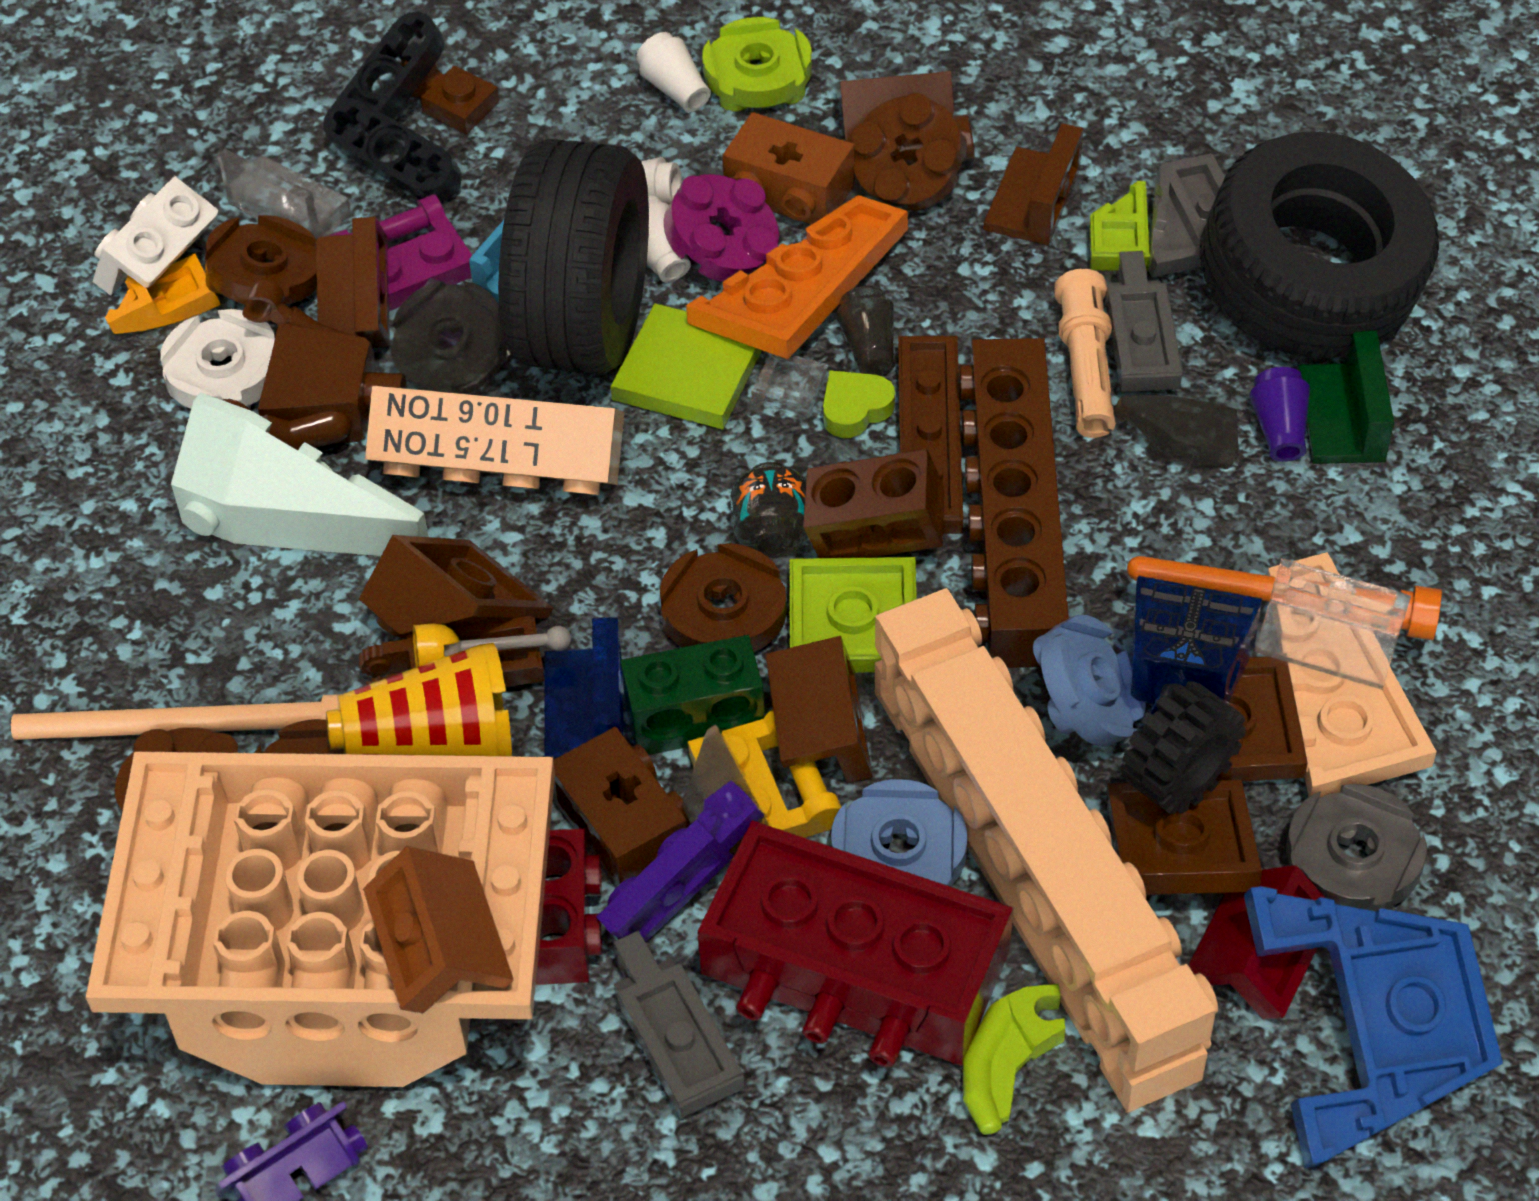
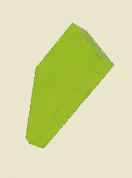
[1089,181,1150,271]

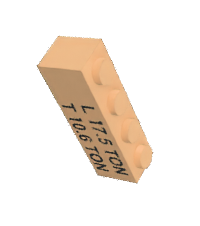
[365,386,625,495]

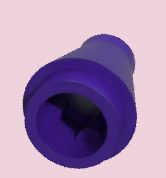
[1249,367,1310,462]

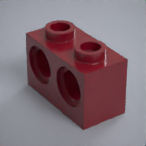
[536,829,602,985]

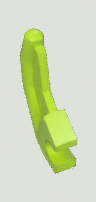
[963,984,1066,1135]

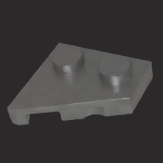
[1149,153,1225,277]

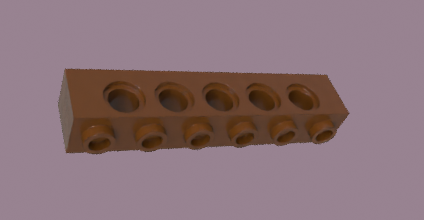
[959,338,1069,668]

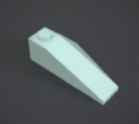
[171,392,429,556]

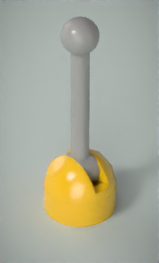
[413,623,571,667]

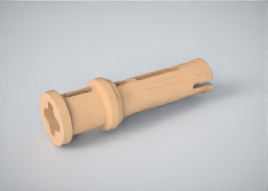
[1054,269,1116,438]

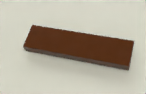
[898,336,963,534]

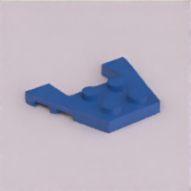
[1244,887,1503,1168]

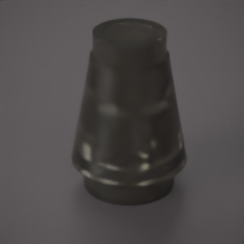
[836,286,894,376]

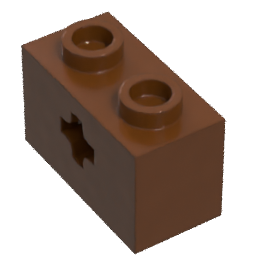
[553,726,692,887]

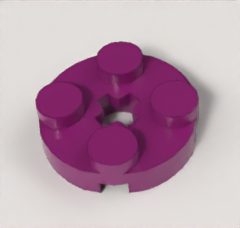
[664,174,779,282]

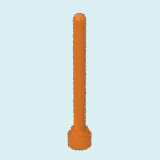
[1127,556,1442,641]

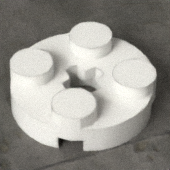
[161,309,275,409]

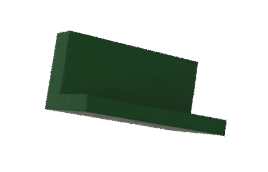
[1298,331,1394,464]

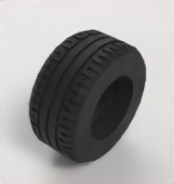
[1200,132,1439,358]
[498,139,649,375]

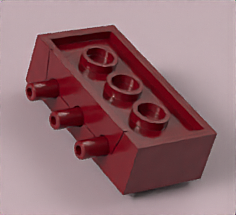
[697,820,1013,1067]

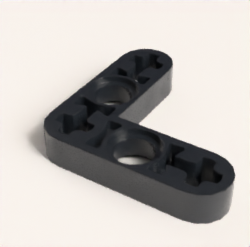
[323,12,462,203]

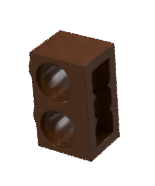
[803,449,945,558]

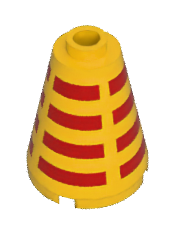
[326,643,512,757]

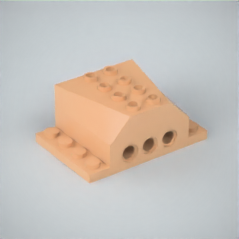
[86,752,555,1087]

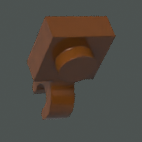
[400,61,499,135]

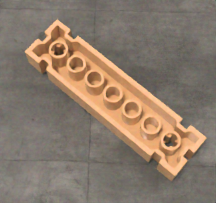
[875,588,1218,1113]

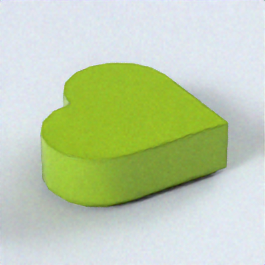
[823,370,895,438]

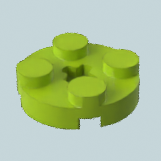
[702,17,812,112]

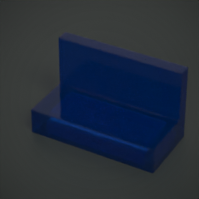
[545,617,624,760]

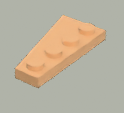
[1267,552,1436,798]

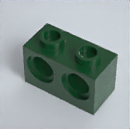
[620,635,765,755]

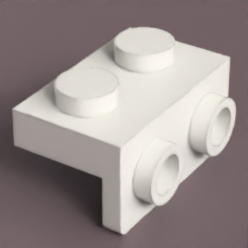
[93,176,218,296]

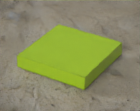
[611,303,762,429]
[789,557,917,673]

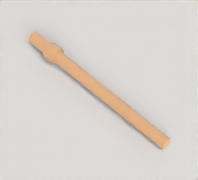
[11,694,341,740]

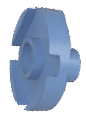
[1033,614,1146,747]
[831,779,967,887]

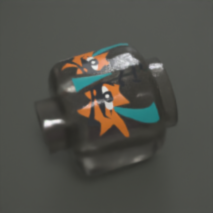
[730,462,808,558]

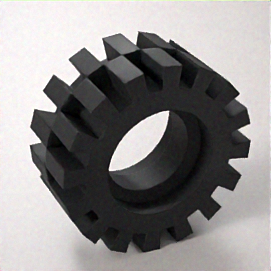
[1121,681,1246,814]

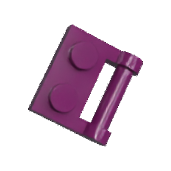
[329,194,472,311]

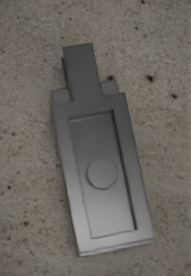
[1105,251,1183,392]
[613,930,745,1118]

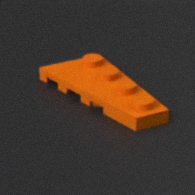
[686,195,908,359]

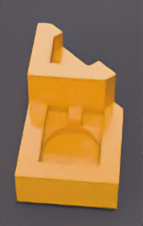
[105,253,221,334]

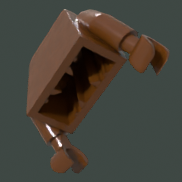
[222,280,407,450]

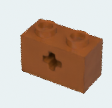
[722,112,855,224]

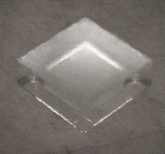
[752,353,828,419]

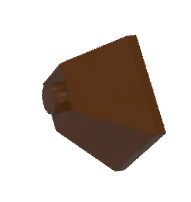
[359,535,554,638]

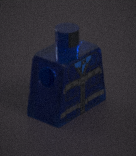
[1130,576,1262,715]

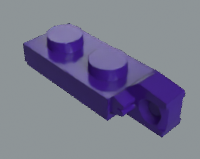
[596,780,765,943]

